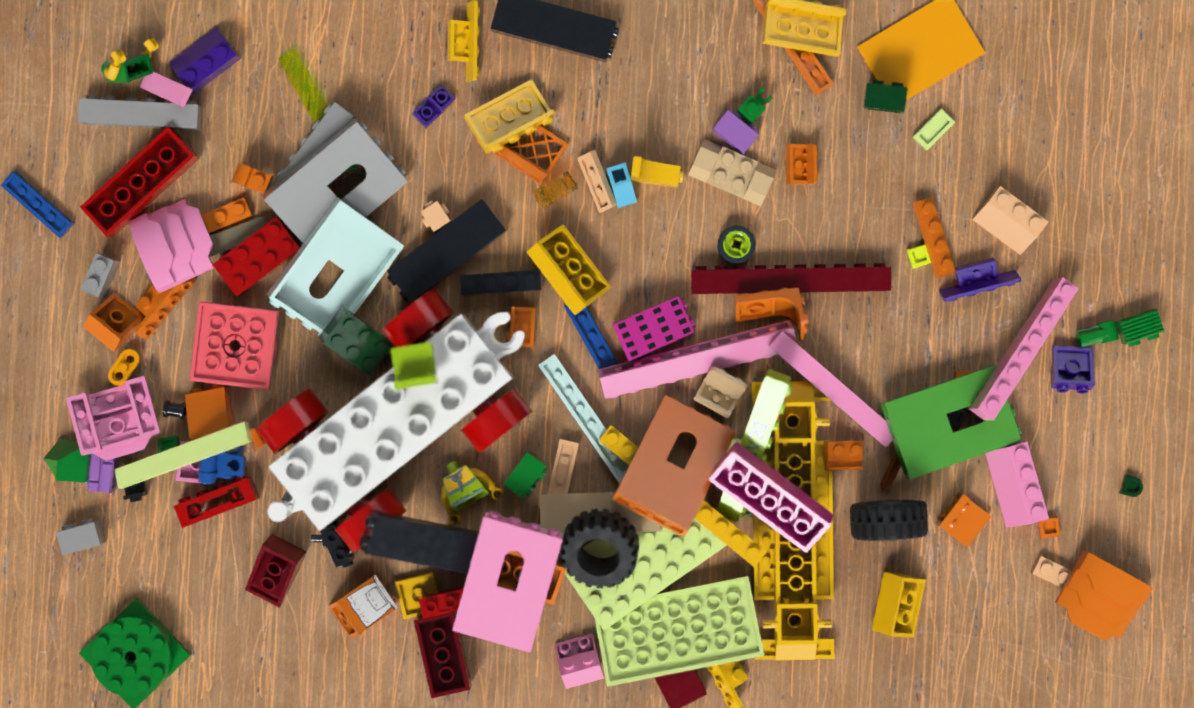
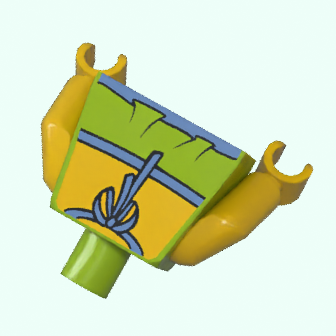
[440,461,503,524]

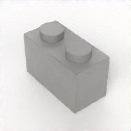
[80,253,120,298]
[56,518,106,556]

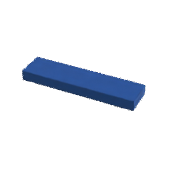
[1,171,74,238]
[564,305,619,369]

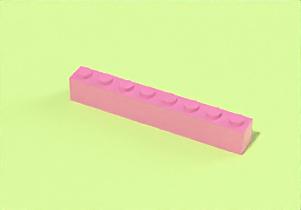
[969,277,1078,421]

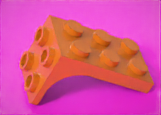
[735,288,808,341]

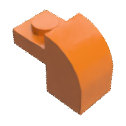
[231,163,274,194]

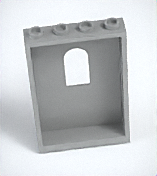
[262,118,408,243]

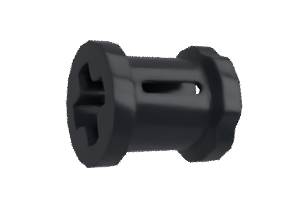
[163,400,187,420]

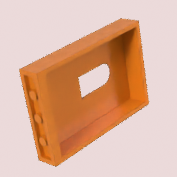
[612,395,736,537]

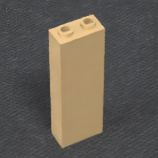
[540,492,663,534]

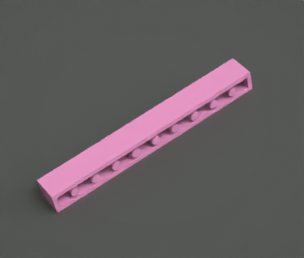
[598,320,797,399]

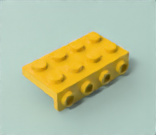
[762,0,847,57]
[464,79,556,154]

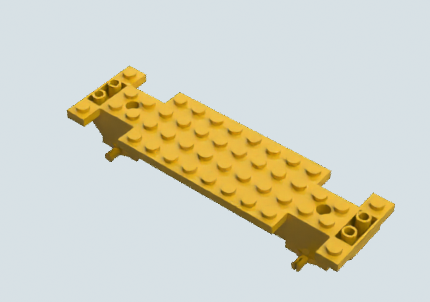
[751,381,835,660]

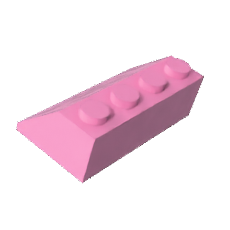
[985,441,1049,528]

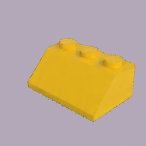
[872,572,926,638]

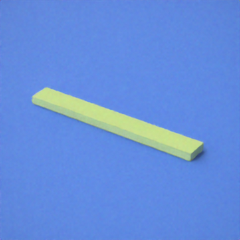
[115,422,252,489]

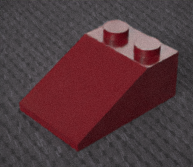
[245,534,307,608]

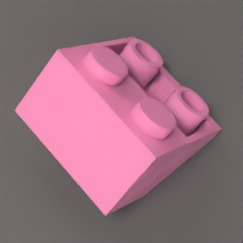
[555,634,604,689]

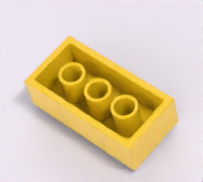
[527,224,612,315]

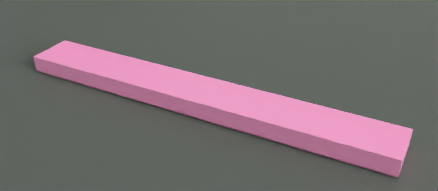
[768,331,892,447]

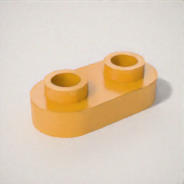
[108,349,141,386]

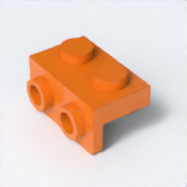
[786,143,818,185]
[506,306,536,347]

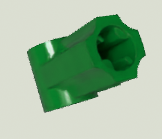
[1076,320,1119,347]

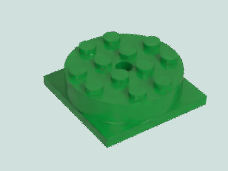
[79,598,192,708]

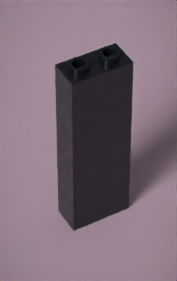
[490,0,619,63]
[387,199,507,303]
[360,510,480,574]

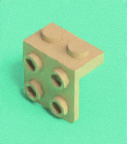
[693,367,747,419]

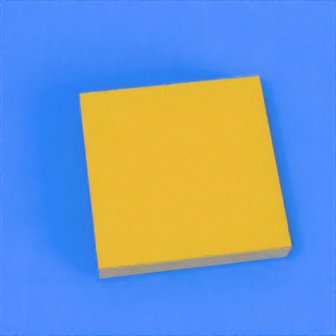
[395,571,438,619]

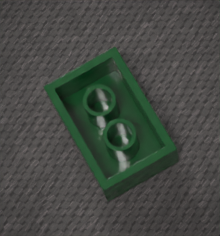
[319,306,393,376]

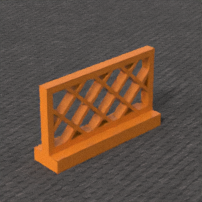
[476,126,568,185]

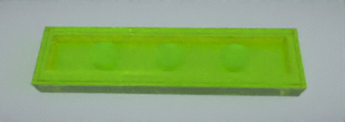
[278,49,327,124]

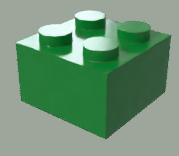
[503,450,548,498]

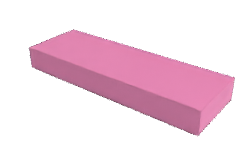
[140,72,192,108]

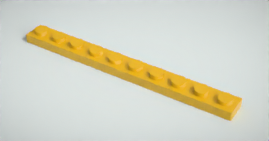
[599,425,767,567]

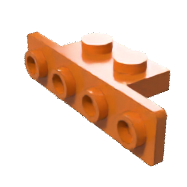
[134,277,196,339]

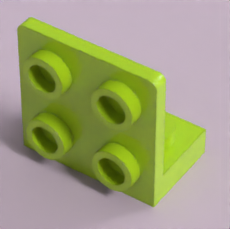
[391,342,438,390]

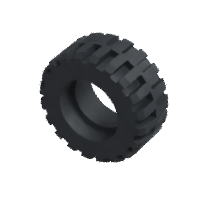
[850,500,928,541]
[560,509,639,589]

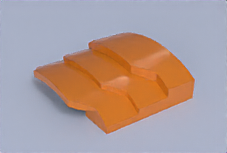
[1055,550,1153,640]

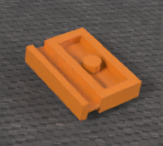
[824,440,863,471]

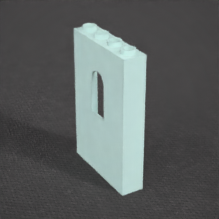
[267,197,404,336]

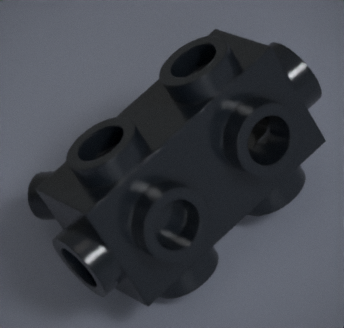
[311,520,355,568]

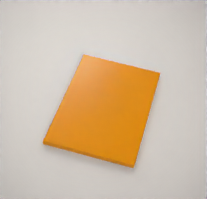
[857,0,985,100]

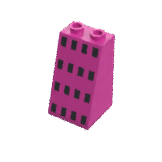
[613,296,696,361]

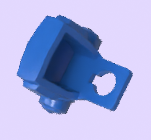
[197,446,246,485]

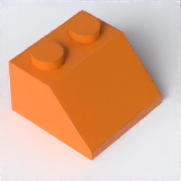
[84,293,145,352]

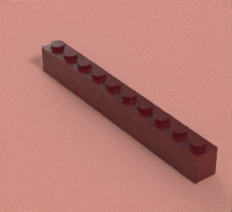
[691,263,892,294]

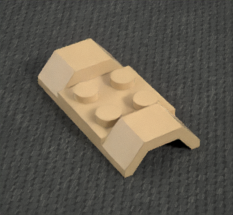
[688,139,777,207]

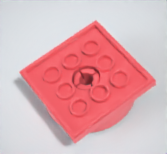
[190,301,279,390]

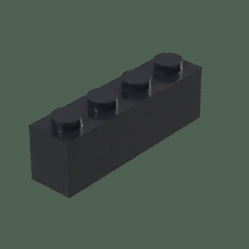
[460,270,542,296]

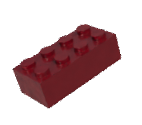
[414,611,472,699]

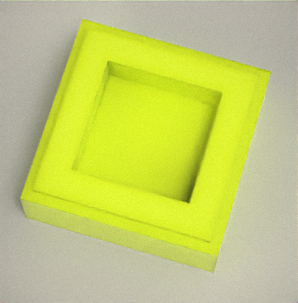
[906,244,931,269]

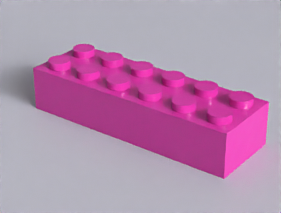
[709,442,834,552]

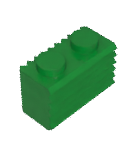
[1115,309,1164,347]

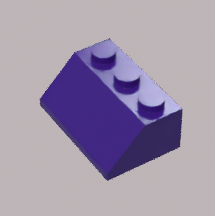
[169,26,241,94]

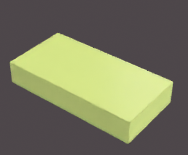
[913,108,955,151]

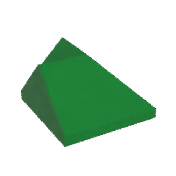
[43,439,91,483]

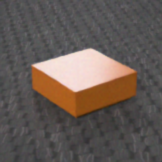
[1037,516,1061,539]

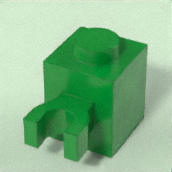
[736,87,773,124]

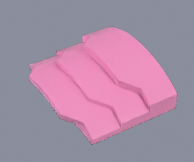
[129,199,214,293]
[66,376,161,460]

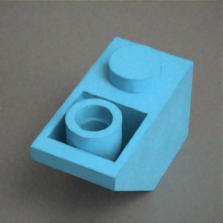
[606,163,637,208]

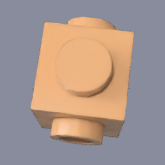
[421,200,452,233]

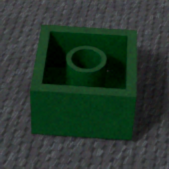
[864,80,908,114]

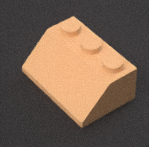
[972,186,1048,255]

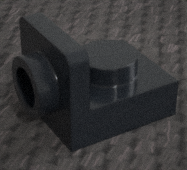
[123,481,148,503]

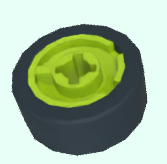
[717,226,756,264]

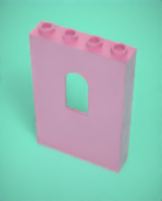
[452,511,564,652]

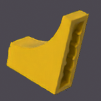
[631,156,684,187]

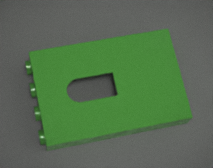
[880,365,1022,479]

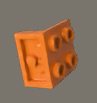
[935,492,991,547]

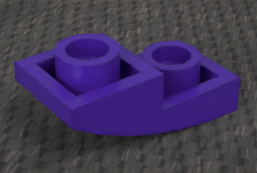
[412,85,455,128]

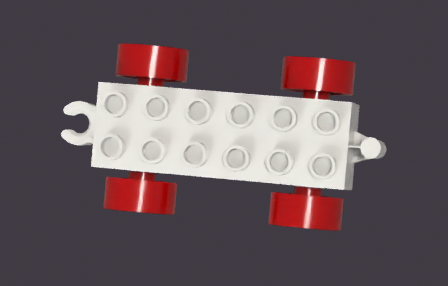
[256,289,533,553]

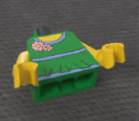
[101,38,159,83]

